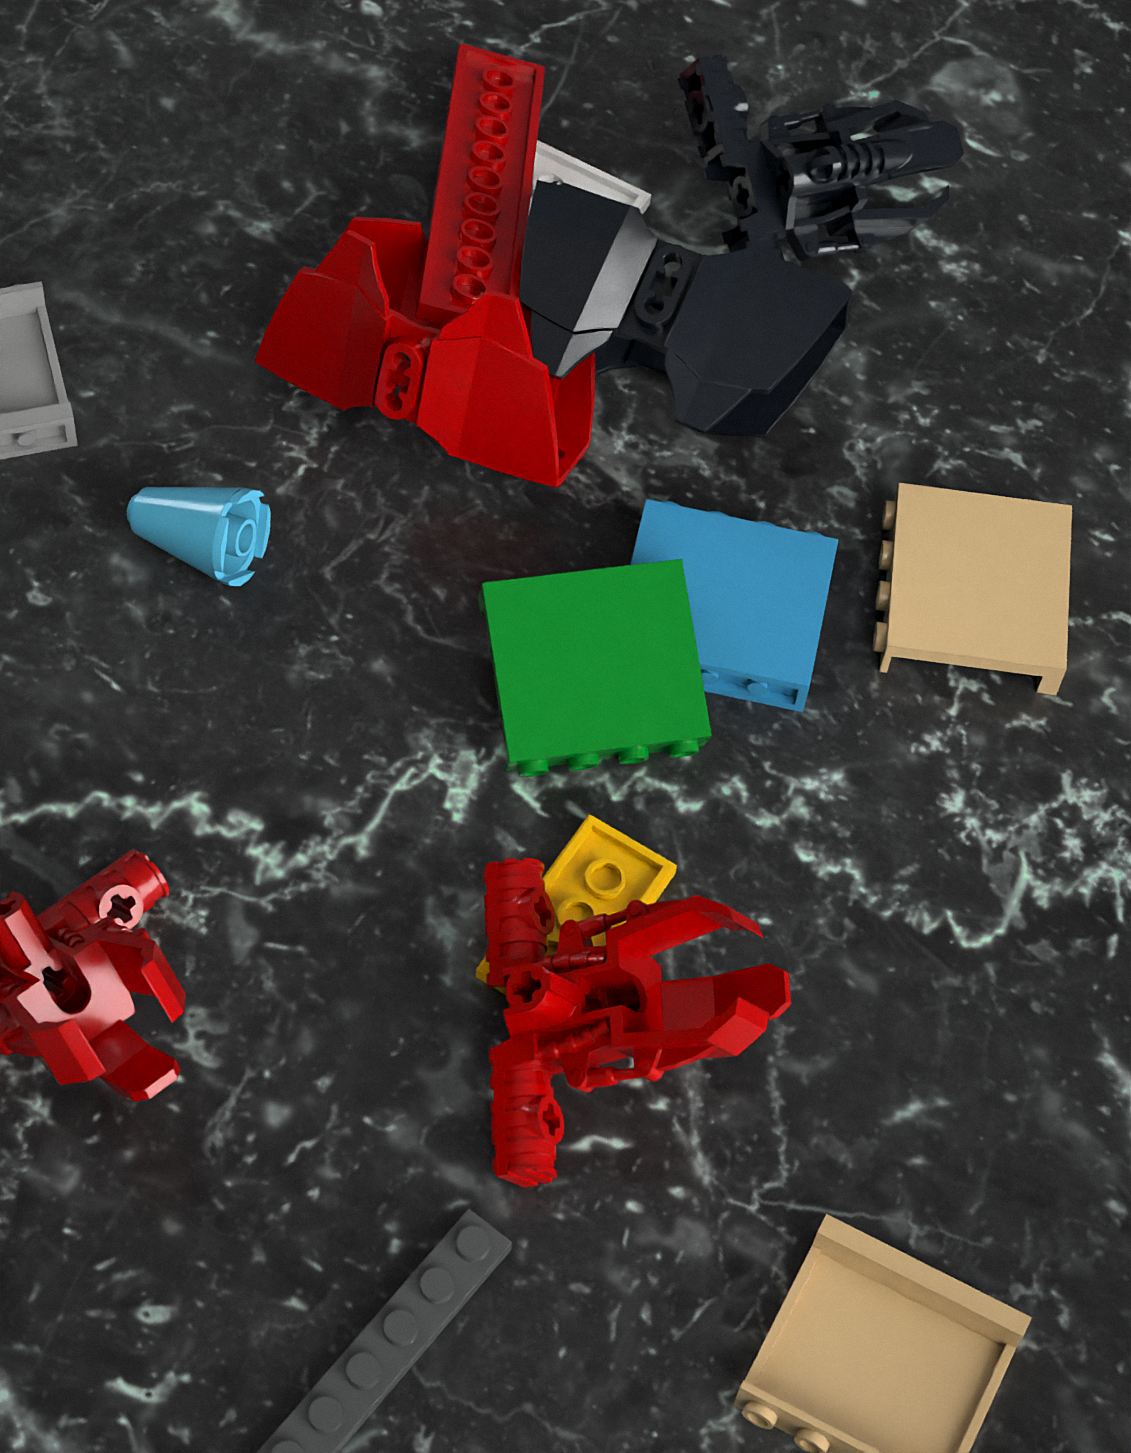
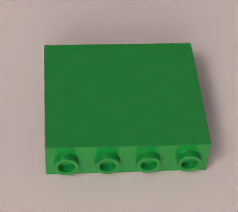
[478,559,712,777]

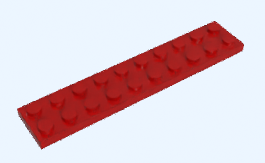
[415,43,545,327]

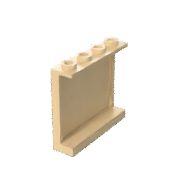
[872,483,1072,695]
[733,1214,1032,1453]

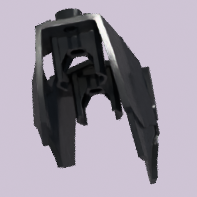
[519,180,853,437]

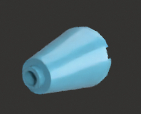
[127,487,271,586]

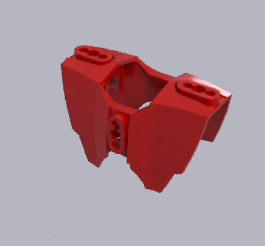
[254,217,595,488]

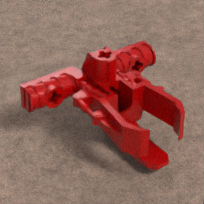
[0,849,186,1102]
[483,857,791,1188]

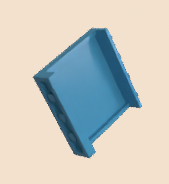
[630,499,838,712]

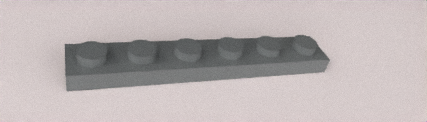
[257,1209,512,1453]

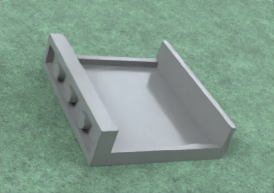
[0,281,77,460]

